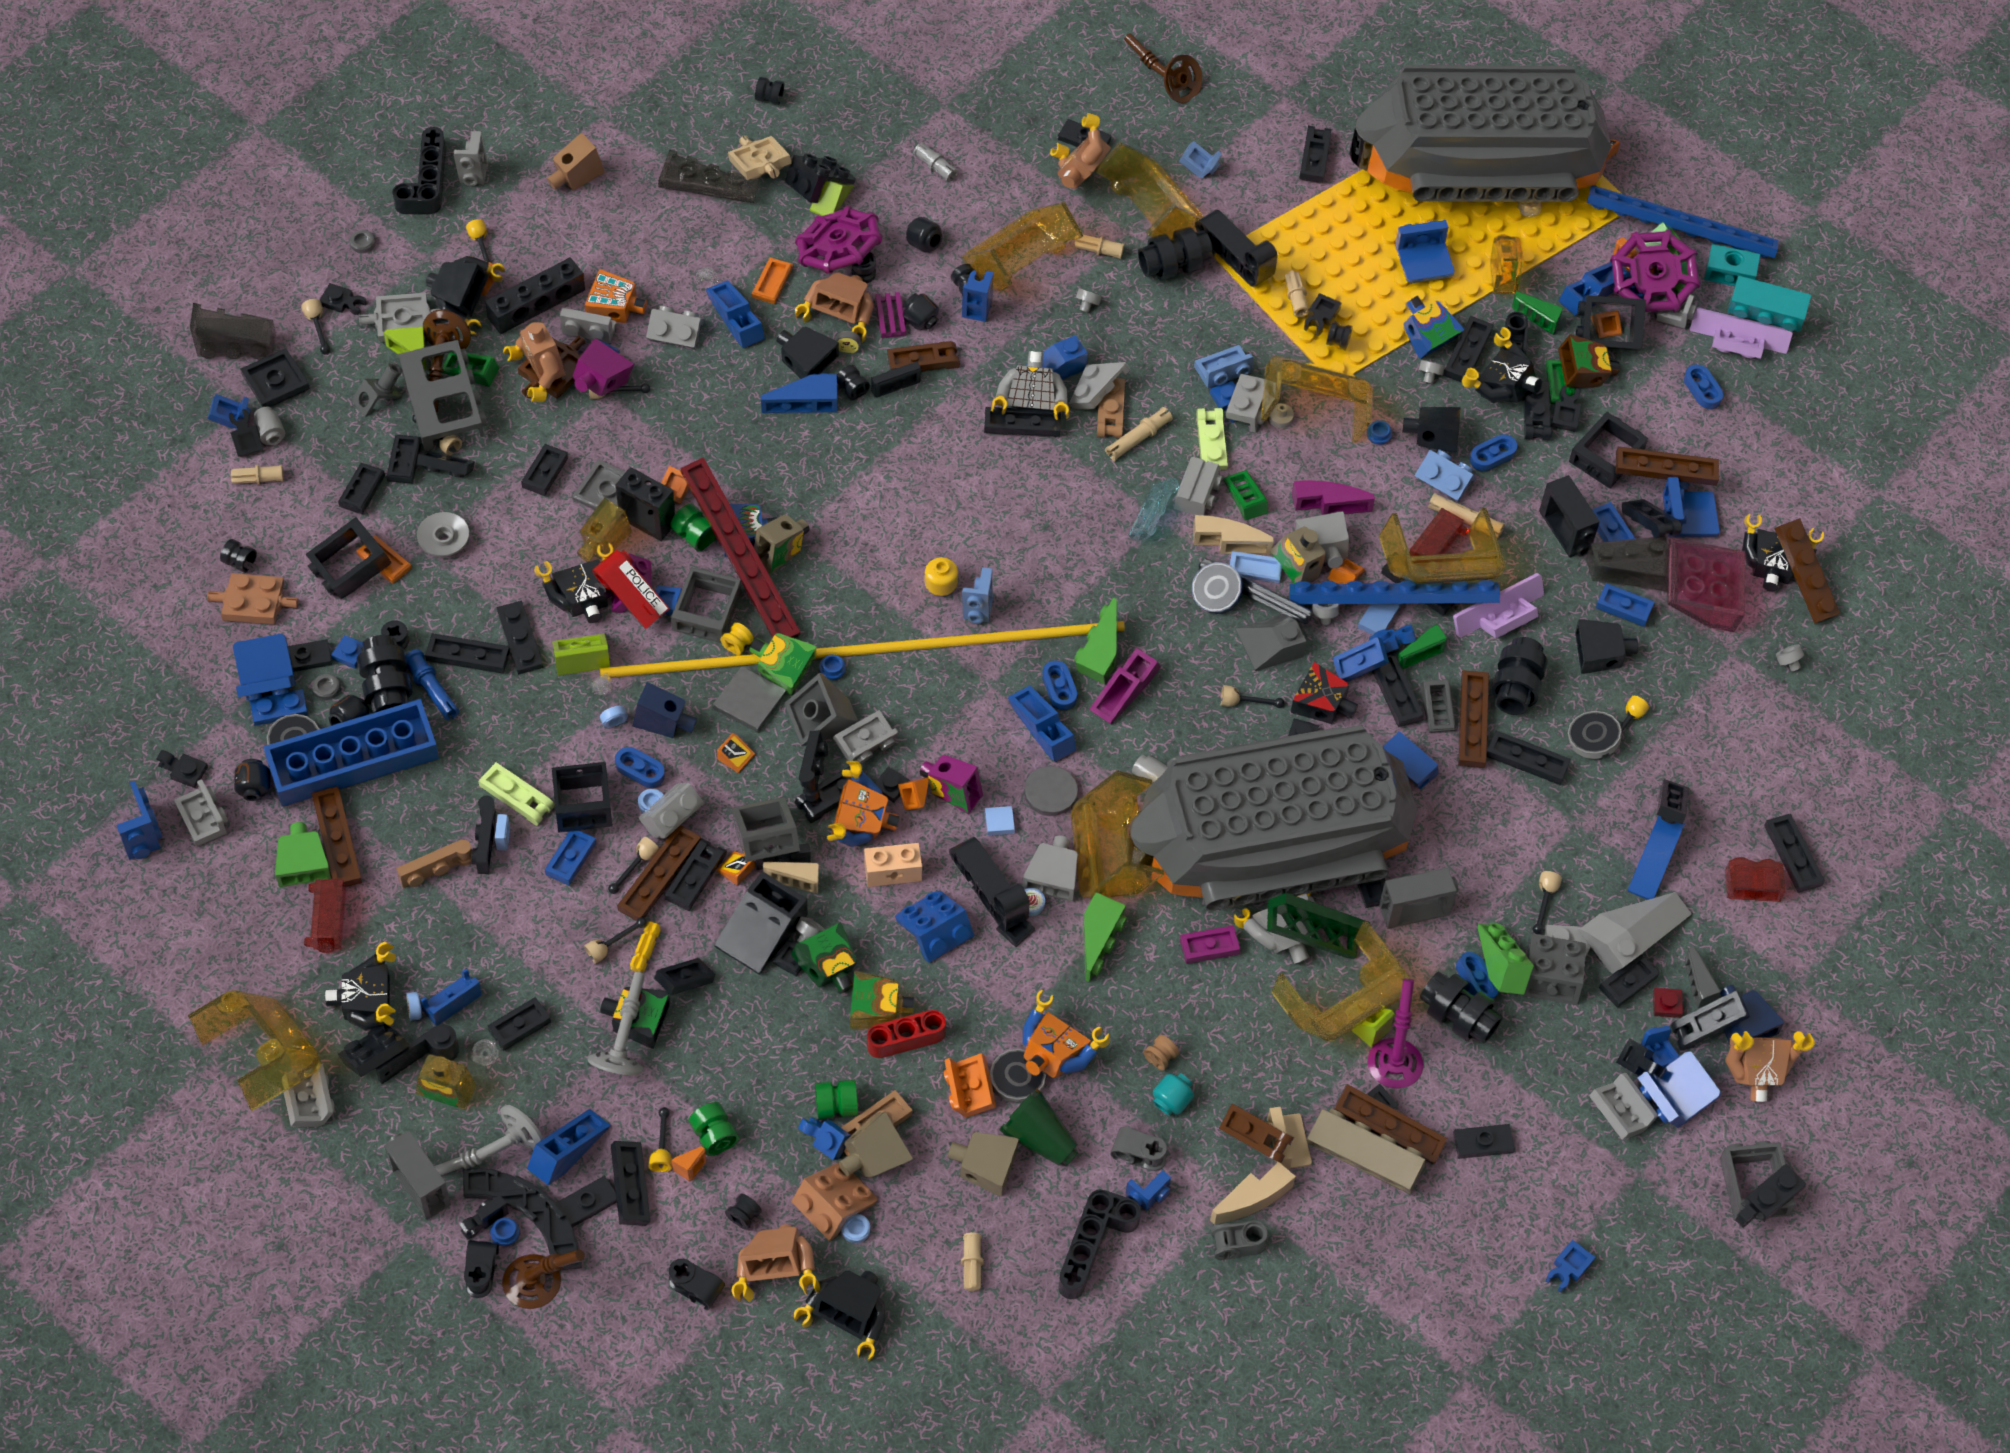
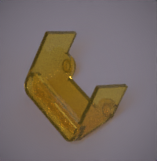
[1094,142,1204,240]
[961,202,1083,291]
[1261,355,1373,443]
[1379,508,1505,584]
[1071,770,1164,899]
[1271,921,1410,1041]
[188,990,321,1111]

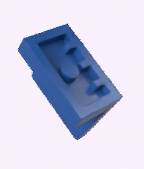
[1662,477,1720,537]

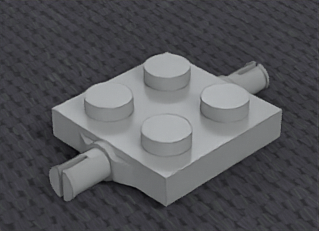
[359,293,442,342]

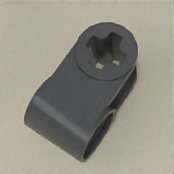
[1110,1127,1167,1171]
[1210,1221,1268,1260]

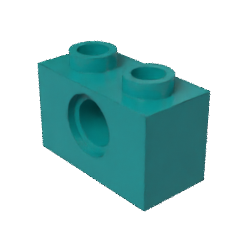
[1704,244,1760,287]

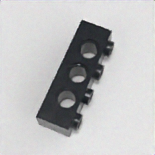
[485,257,585,335]

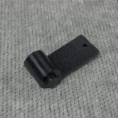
[375,1024,459,1084]

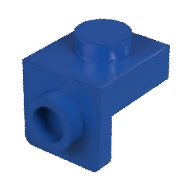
[207,394,251,429]
[1641,1025,1680,1067]
[1125,1170,1171,1211]

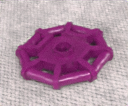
[795,206,883,274]
[1610,229,1701,312]

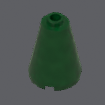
[999,1088,1078,1166]

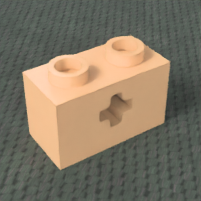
[864,843,922,887]

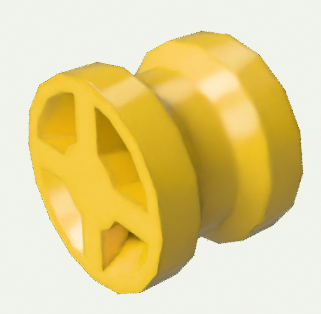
[720,623,754,656]

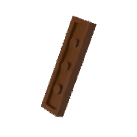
[1615,446,1719,486]
[1774,518,1840,624]
[1458,670,1489,768]
[311,786,362,890]
[617,825,701,921]
[1334,1084,1448,1164]

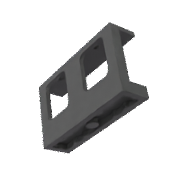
[398,340,487,451]

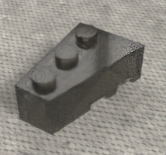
[190,303,276,360]
[1586,536,1678,594]

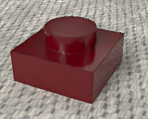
[1653,988,1683,1018]

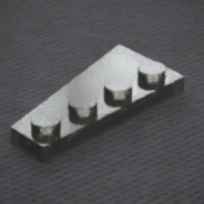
[658,149,759,203]

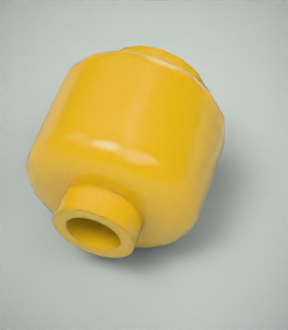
[924,557,958,596]

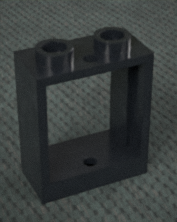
[1575,295,1646,351]
[1569,412,1648,489]
[615,467,675,542]
[1539,475,1600,558]
[306,517,392,600]
[552,762,613,833]

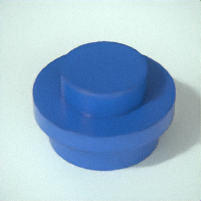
[1366,420,1392,445]
[819,654,846,680]
[490,1218,520,1247]

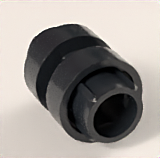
[1138,227,1213,281]
[357,635,413,713]
[1491,637,1548,715]
[1420,971,1503,1044]

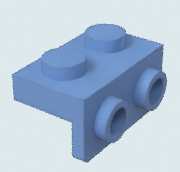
[1194,345,1254,388]
[1414,450,1476,502]

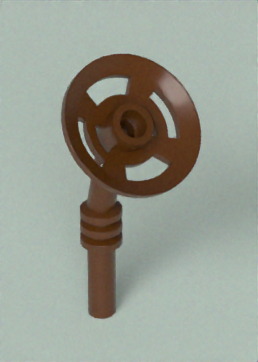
[1124,33,1202,103]
[423,310,471,412]
[502,1249,585,1309]

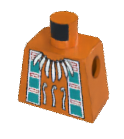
[585,269,647,323]

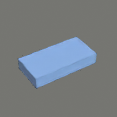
[1230,551,1282,583]

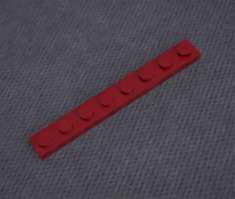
[680,457,800,639]

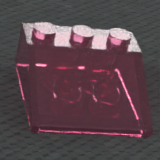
[1667,537,1745,632]

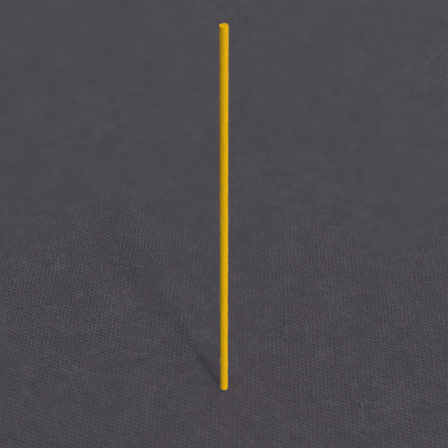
[600,621,1125,679]

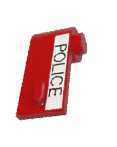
[592,550,670,629]

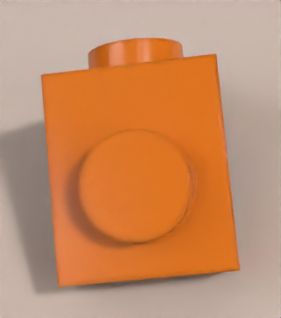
[661,466,689,504]

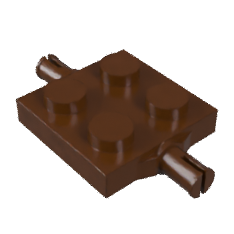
[518,336,586,399]

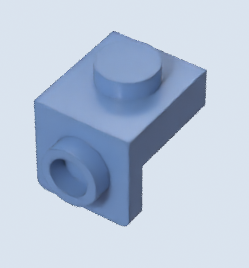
[1179,141,1222,178]

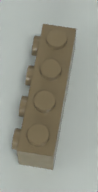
[1307,1109,1426,1195]

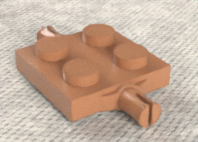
[207,573,299,625]

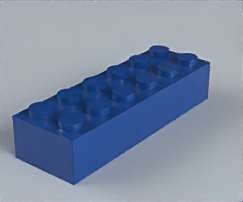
[263,699,439,807]

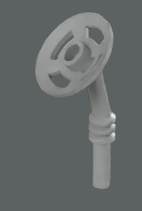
[587,972,645,1075]
[434,1105,543,1176]

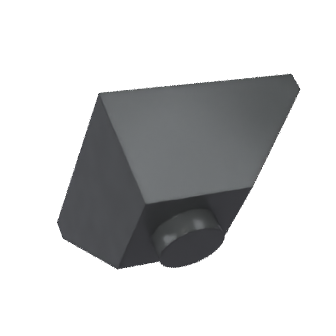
[1235,614,1306,671]
[784,673,858,746]

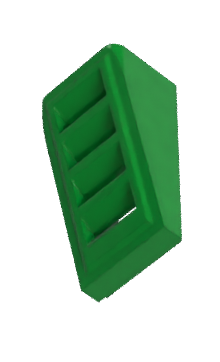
[1512,291,1563,334]
[442,352,499,387]
[1223,470,1268,521]
[1398,624,1447,670]

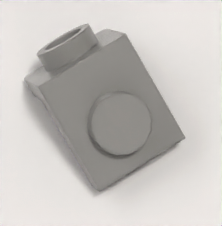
[1656,295,1697,329]

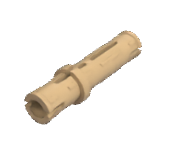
[1105,407,1173,461]
[1428,493,1505,538]

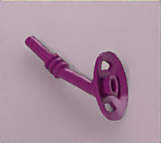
[1367,978,1423,1088]

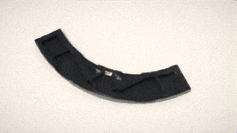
[463,1168,582,1271]

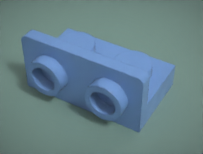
[962,567,994,624]

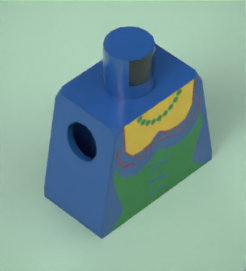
[1403,296,1464,359]

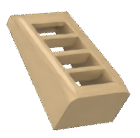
[763,862,819,893]

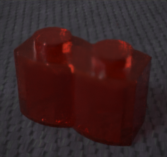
[1725,857,1785,902]

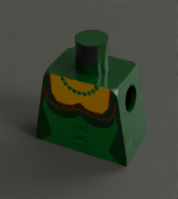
[791,922,857,994]

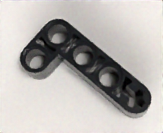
[392,127,446,215]
[1195,209,1277,287]
[949,837,1030,931]
[1058,1189,1141,1299]

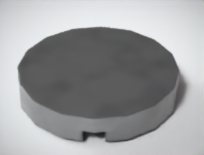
[1024,766,1078,816]

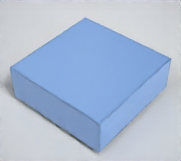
[985,806,1015,836]
[495,814,510,850]

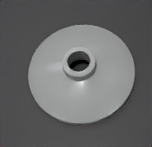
[417,512,469,557]

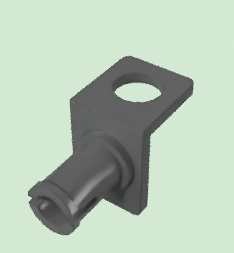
[352,363,402,416]

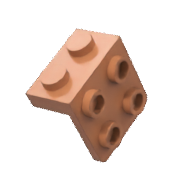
[791,1162,877,1241]

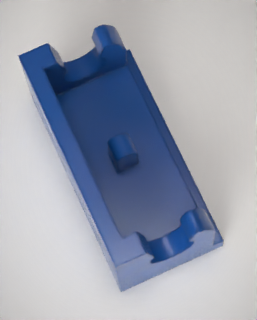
[962,270,994,322]
[1383,731,1439,790]
[420,968,482,1026]

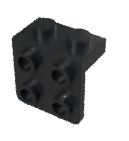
[785,154,856,203]

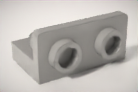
[454,131,488,186]

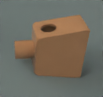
[547,133,605,191]

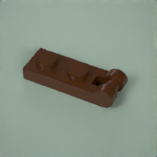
[887,341,960,371]
[1219,1104,1294,1163]

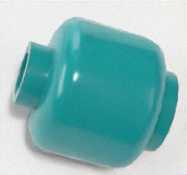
[1152,1073,1194,1116]

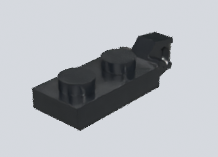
[1735,1164,1806,1228]

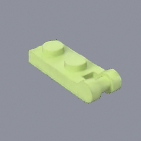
[1196,408,1228,470]
[479,763,555,826]

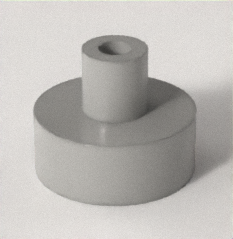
[1076,288,1102,313]
[1418,360,1445,384]
[1268,403,1294,428]
[1313,604,1339,625]
[1776,644,1804,671]
[795,917,825,942]

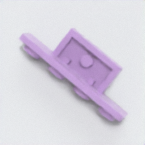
[1690,308,1793,359]
[1453,573,1544,638]

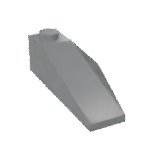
[1578,892,1691,974]

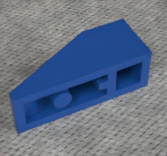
[1026,335,1088,380]
[761,373,837,413]
[527,1109,611,1185]

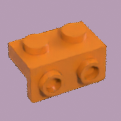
[944,1053,996,1117]

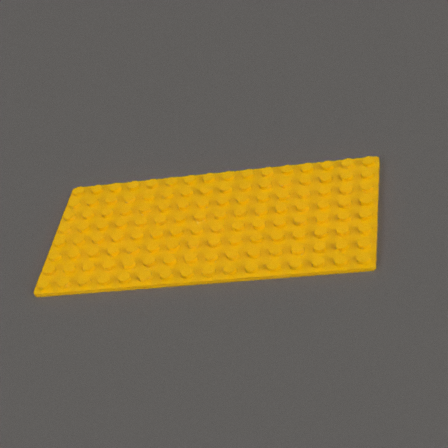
[1214,166,1622,384]

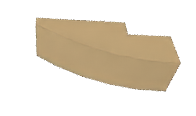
[1193,515,1273,555]
[1210,1162,1296,1225]

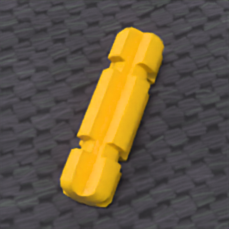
[630,921,661,973]

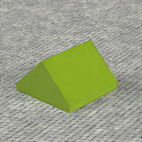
[552,633,610,676]

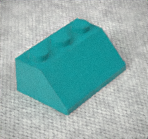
[1727,275,1811,332]

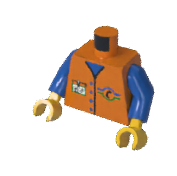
[827,761,899,847]
[1022,990,1110,1078]

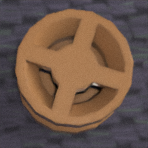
[1143,1035,1179,1071]

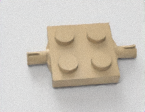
[728,136,791,180]

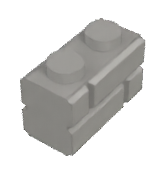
[1174,457,1223,516]
[638,782,704,838]

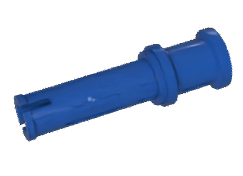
[405,649,459,720]

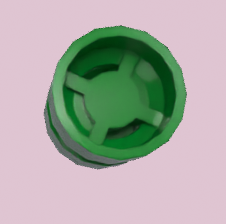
[670,503,717,552]
[815,1079,858,1120]
[688,1102,739,1156]

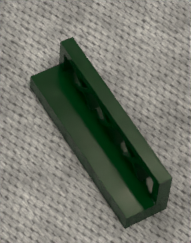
[1267,893,1370,959]

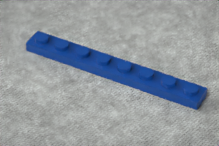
[1587,185,1779,258]
[1289,580,1500,604]

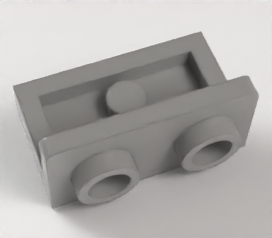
[646,306,704,348]
[560,308,616,343]
[1226,374,1273,432]
[833,710,899,764]
[174,779,228,847]
[280,1064,334,1127]
[1589,1073,1658,1140]

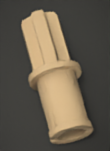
[1075,234,1124,259]
[1285,270,1309,317]
[231,465,283,485]
[961,1232,984,1292]

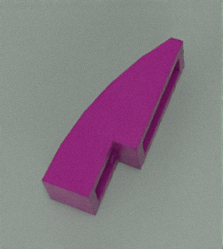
[1292,480,1375,515]
[1089,648,1161,725]

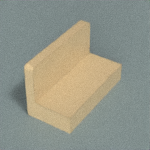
[1267,1107,1312,1169]

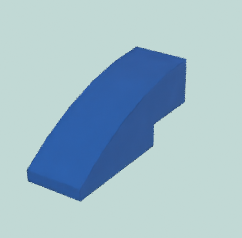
[1559,262,1631,316]
[706,280,765,348]
[1008,686,1076,762]
[1627,816,1685,900]

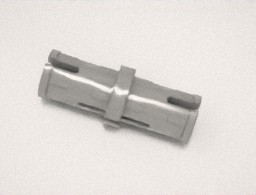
[913,142,958,182]

